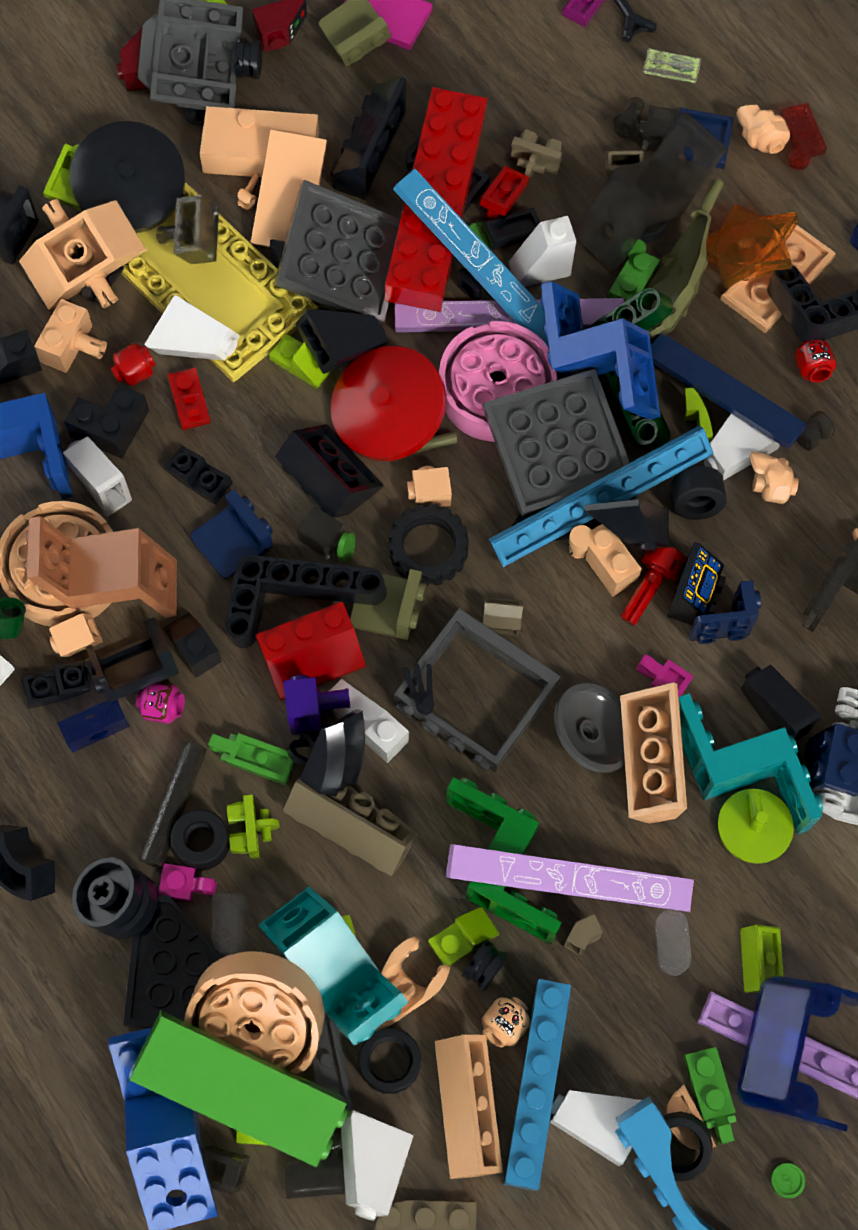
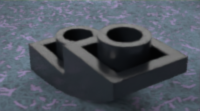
[164,446,233,504]
[21,661,91,709]

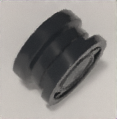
[235,38,263,79]
[462,939,509,992]

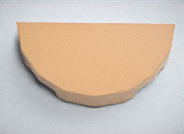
[666,1085,716,1150]

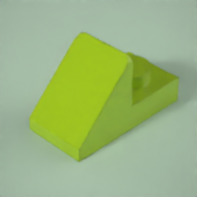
[269,334,331,389]
[428,907,499,966]

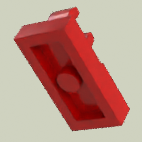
[480,166,530,219]
[167,367,211,431]

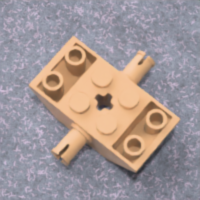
[19,199,147,311]

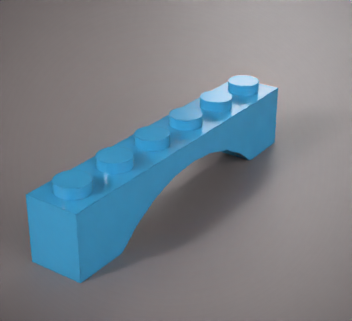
[503,979,571,1191]
[615,1096,717,1230]

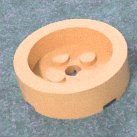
[0,501,113,627]
[184,951,325,1074]

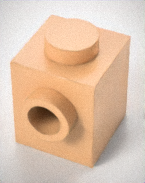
[407,466,452,507]
[49,613,103,657]

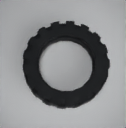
[389,504,469,586]

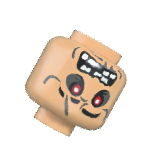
[482,997,531,1048]

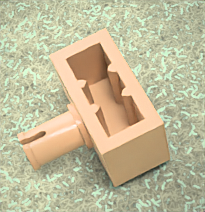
[34,299,107,373]

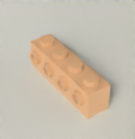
[435,1034,503,1179]

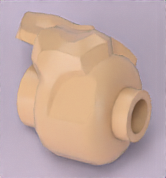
[737,105,790,154]
[750,451,799,504]

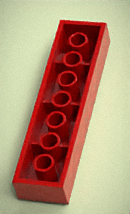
[385,87,488,312]

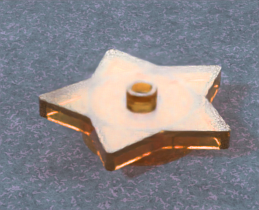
[697,205,798,288]

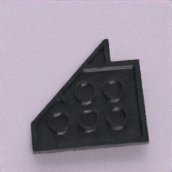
[123,895,222,1028]

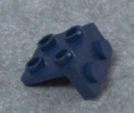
[191,489,273,579]
[689,580,761,644]
[805,723,858,797]

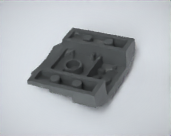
[138,0,243,112]

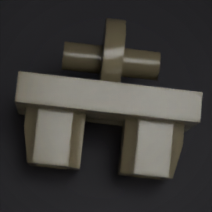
[510,130,562,178]

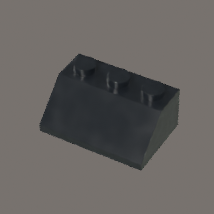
[275,424,384,519]

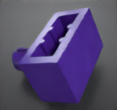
[284,675,351,735]

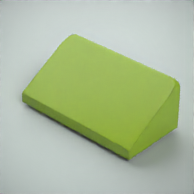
[740,925,785,993]

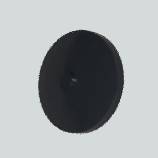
[70,121,185,233]

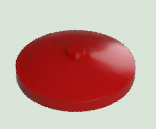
[331,346,447,461]

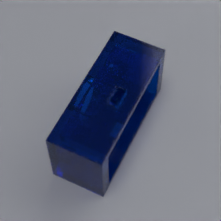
[58,700,130,753]

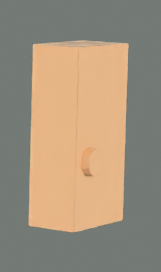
[200,106,319,177]

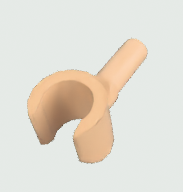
[238,174,259,211]

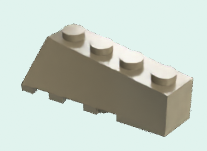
[283,778,417,876]

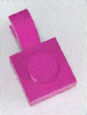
[636,654,694,697]
[158,863,217,902]

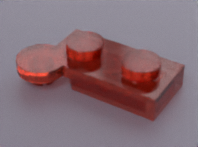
[780,103,827,170]

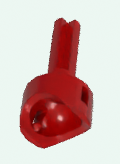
[620,546,687,626]

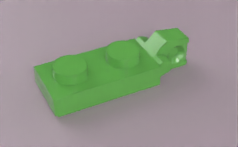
[208,733,295,786]
[683,1047,736,1145]

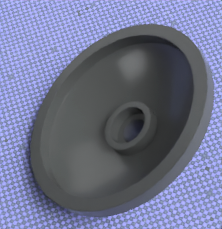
[554,683,625,773]

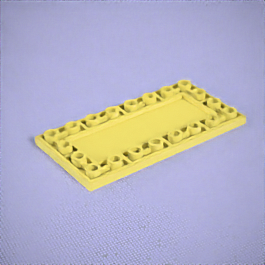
[121,182,318,383]

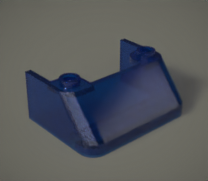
[737,976,858,1132]

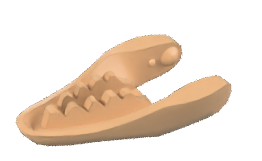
[375,937,451,1032]

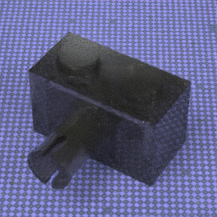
[156,195,219,264]

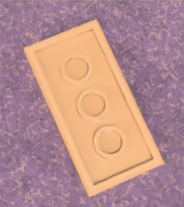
[251,130,327,247]
[721,221,836,333]

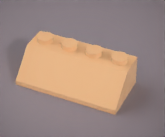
[620,683,687,824]

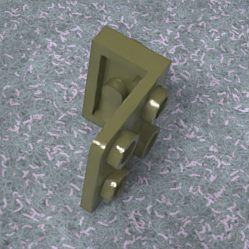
[319,0,392,67]
[350,569,426,640]

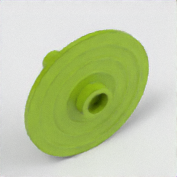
[718,789,794,864]

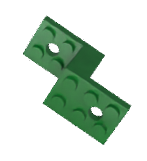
[446,777,562,945]

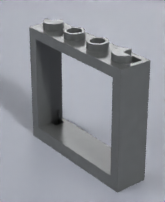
[394,608,561,773]

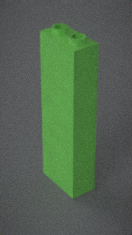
[129,1011,348,1167]

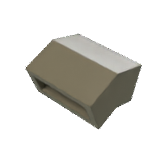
[604,150,643,175]
[483,597,523,637]
[563,914,603,957]

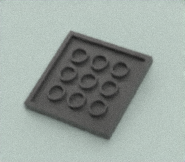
[274,180,401,325]
[482,369,630,517]

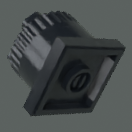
[0,186,39,265]

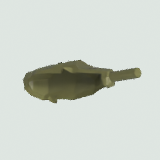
[647,179,724,339]

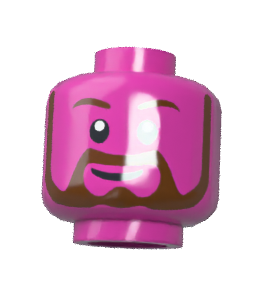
[136,682,185,724]

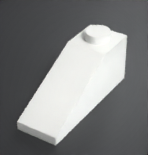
[330,679,409,763]

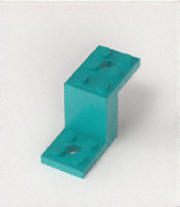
[678,693,823,834]
[258,886,409,1046]

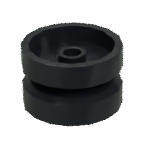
[72,857,158,939]

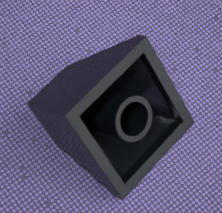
[585,499,669,552]

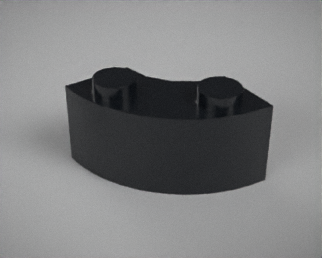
[0,825,55,901]

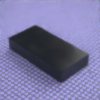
[481,207,540,250]

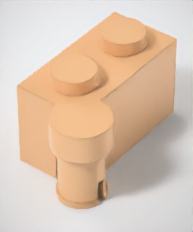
[569,524,641,597]

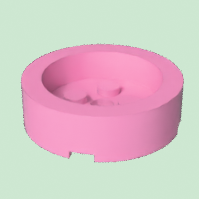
[439,321,557,442]

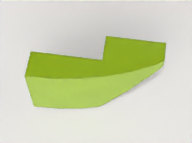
[685,388,713,443]

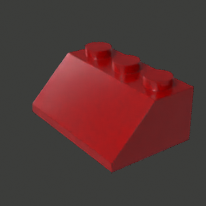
[256,602,366,700]

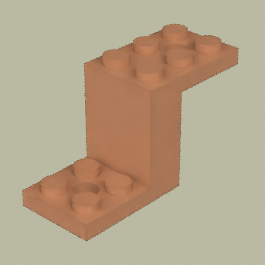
[25,516,177,618]

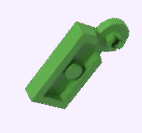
[608,238,660,302]

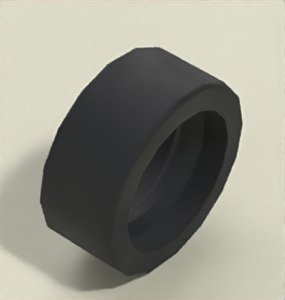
[359,1028,421,1094]
[663,1111,713,1182]

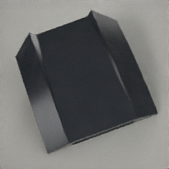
[299,709,365,796]

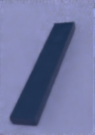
[651,333,807,450]

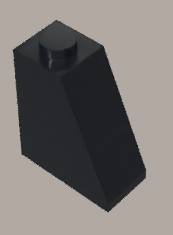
[295,309,389,374]
[741,664,821,741]

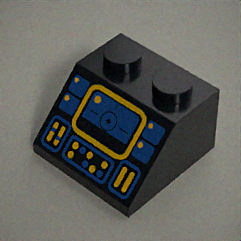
[667,541,726,625]

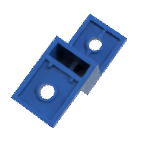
[540,281,661,420]
[0,393,73,499]
[109,1027,218,1230]

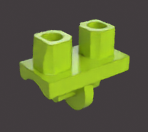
[227,795,280,859]

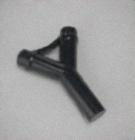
[614,0,657,42]

